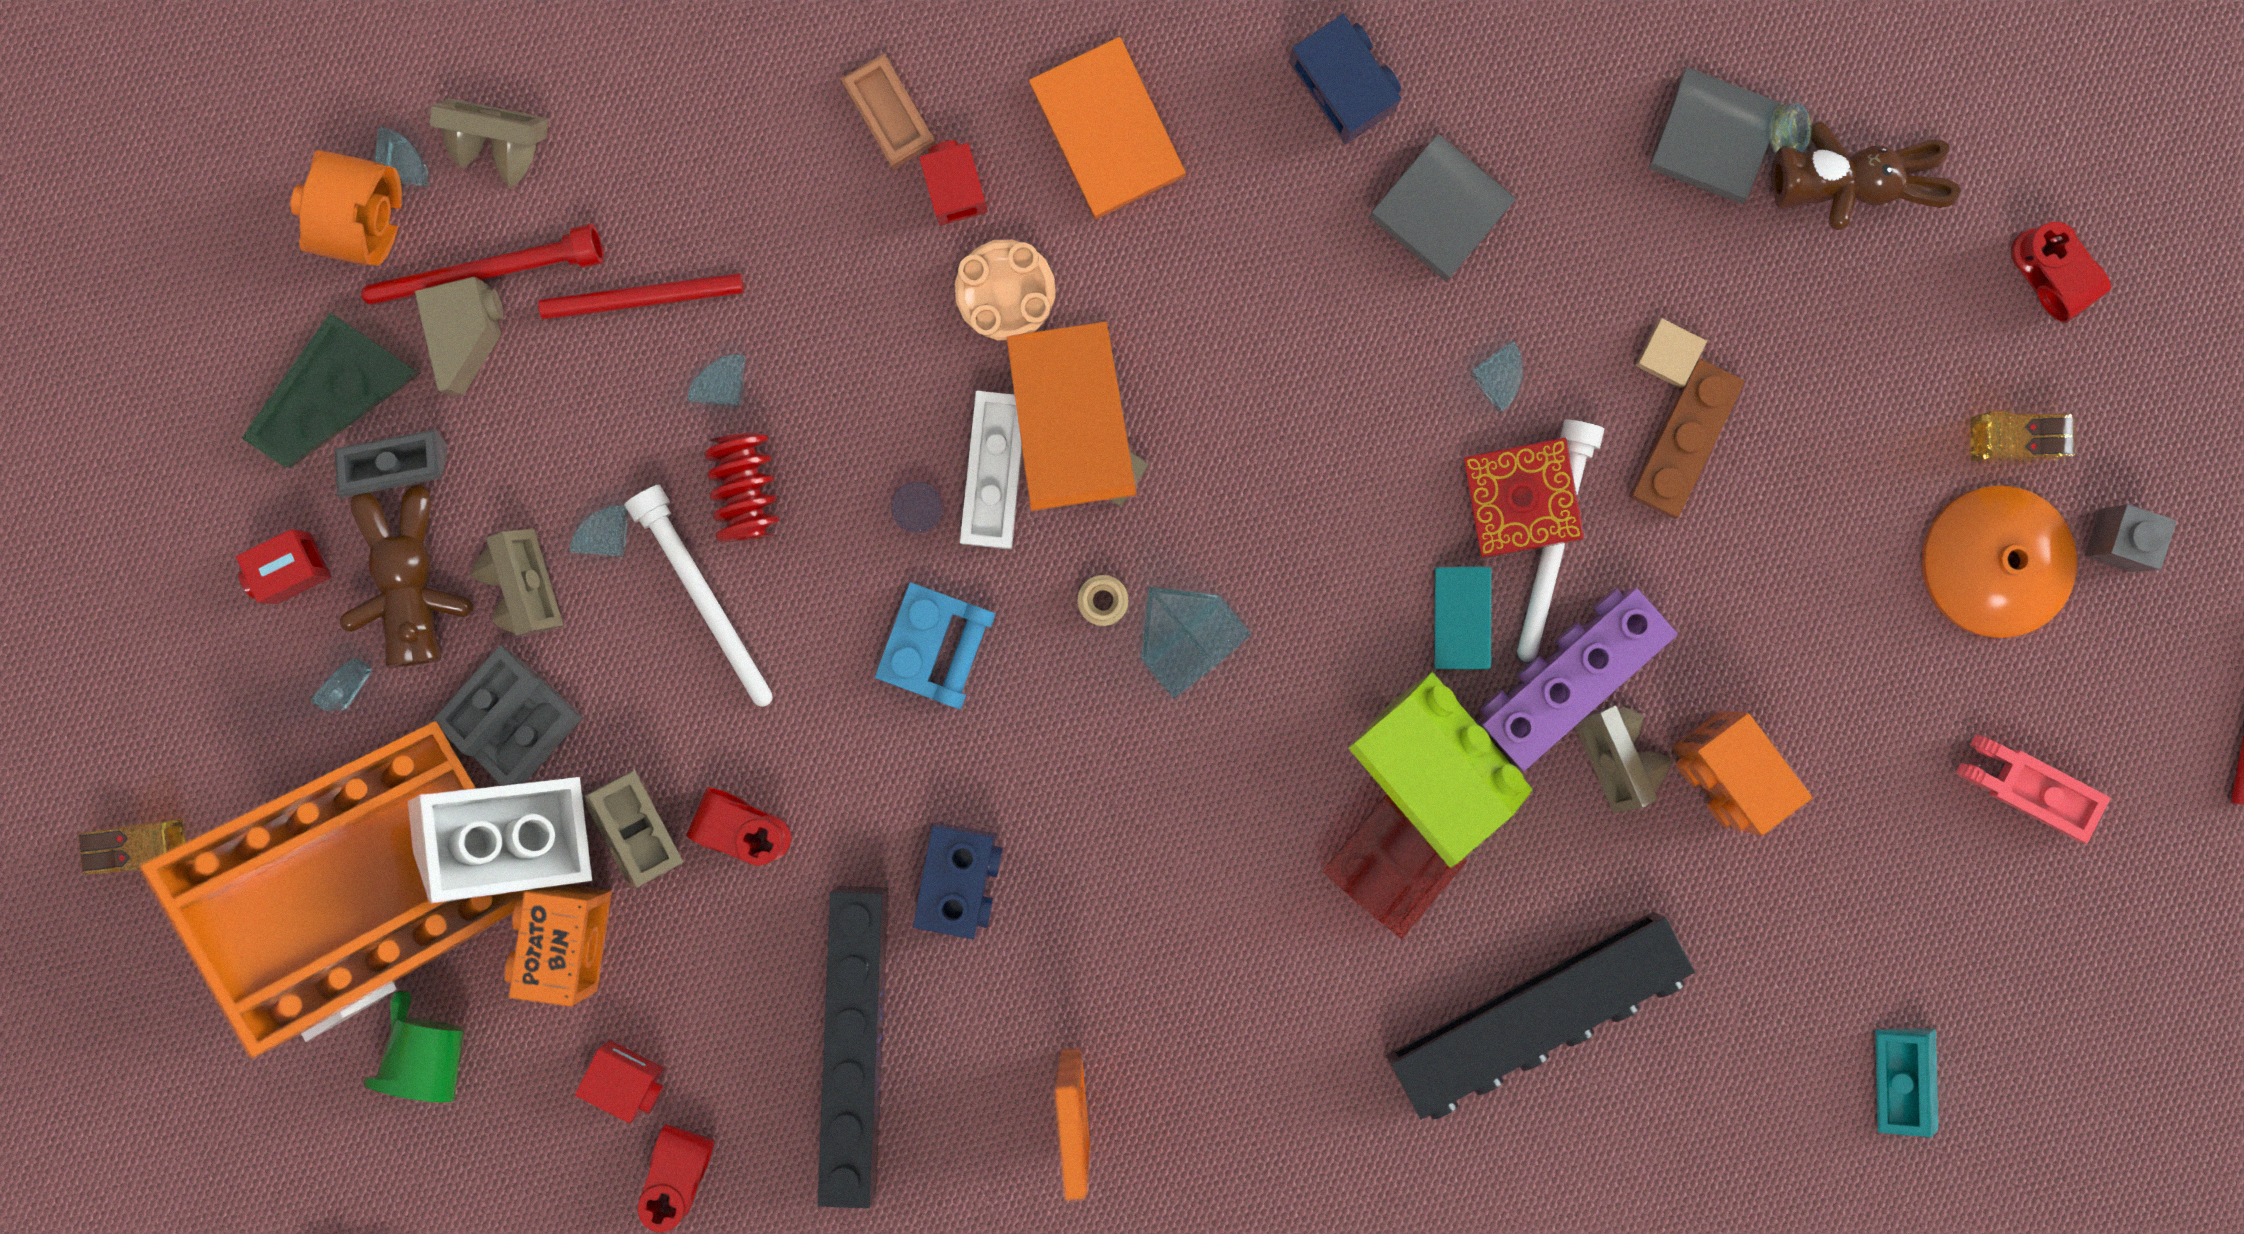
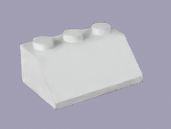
[408,777,592,903]

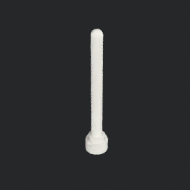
[1517,419,1605,662]
[624,484,772,707]

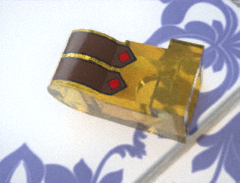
[1970,411,2076,462]
[77,819,185,875]

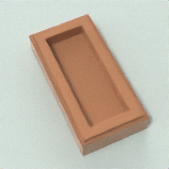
[840,54,936,169]

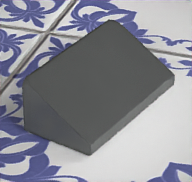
[335,429,447,498]

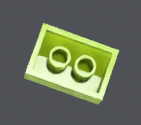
[1348,672,1533,868]

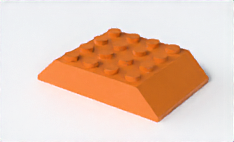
[139,721,531,1060]

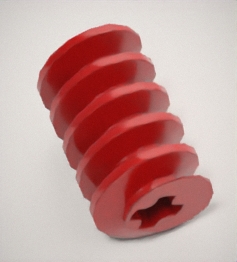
[704,433,780,542]

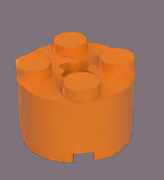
[290,149,402,266]

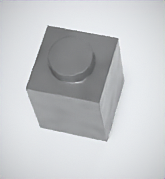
[2084,504,2177,573]

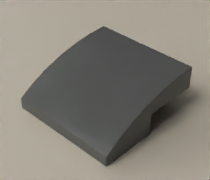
[1648,67,1781,204]
[1369,134,1516,282]
[432,645,583,786]

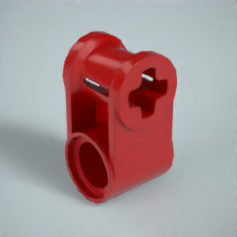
[2011,221,2111,323]
[686,787,792,866]
[637,1124,715,1233]

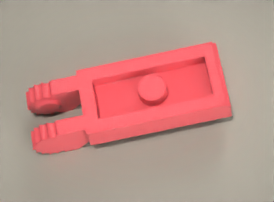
[1955,734,2111,844]

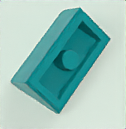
[1434,567,1491,669]
[1875,1028,1938,1138]

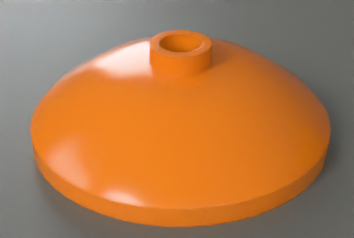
[1921,486,2077,638]

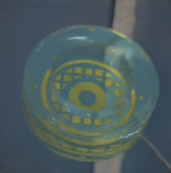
[1769,103,1811,153]

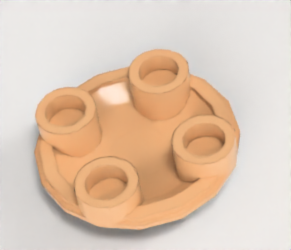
[955,239,1055,341]

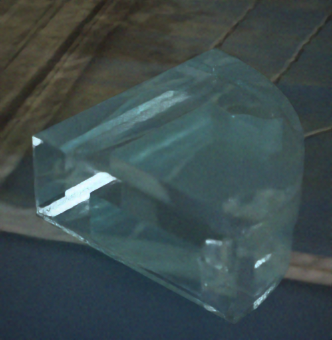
[374,127,429,186]
[1469,340,1523,413]
[687,354,746,407]
[569,505,628,557]
[310,658,372,711]

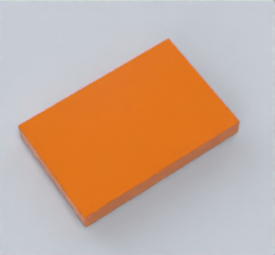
[1029,36,1186,220]

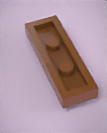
[1628,358,1745,519]

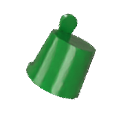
[363,990,464,1103]

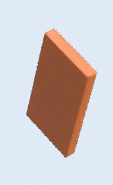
[1006,321,1136,511]
[1055,1048,1091,1201]

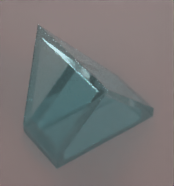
[1141,586,1252,699]

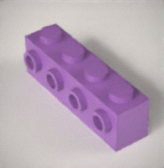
[1476,588,1678,772]

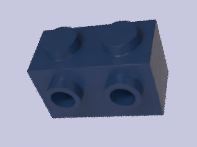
[1288,13,1402,145]
[913,822,1003,940]

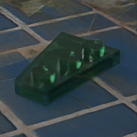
[242,313,421,468]

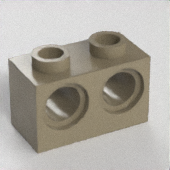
[582,770,683,888]

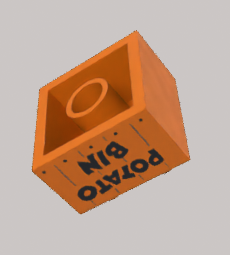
[1671,711,1813,836]
[505,884,612,1007]

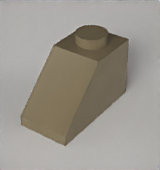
[414,277,504,398]

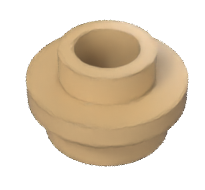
[1078,575,1128,626]

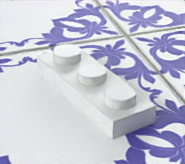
[960,391,1022,549]

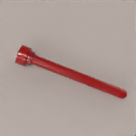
[361,223,604,305]

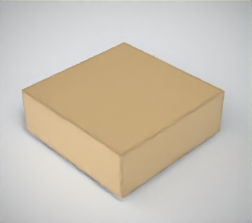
[1635,318,1707,388]

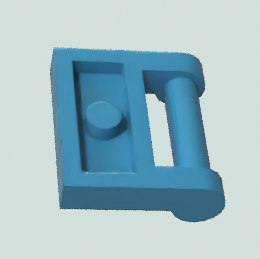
[875,582,996,709]

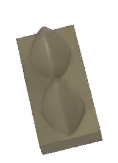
[430,98,548,188]
[469,529,563,636]
[1575,705,1672,813]

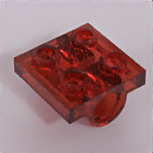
[1321,793,1467,940]

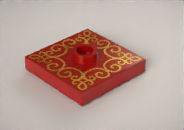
[1464,437,1585,559]

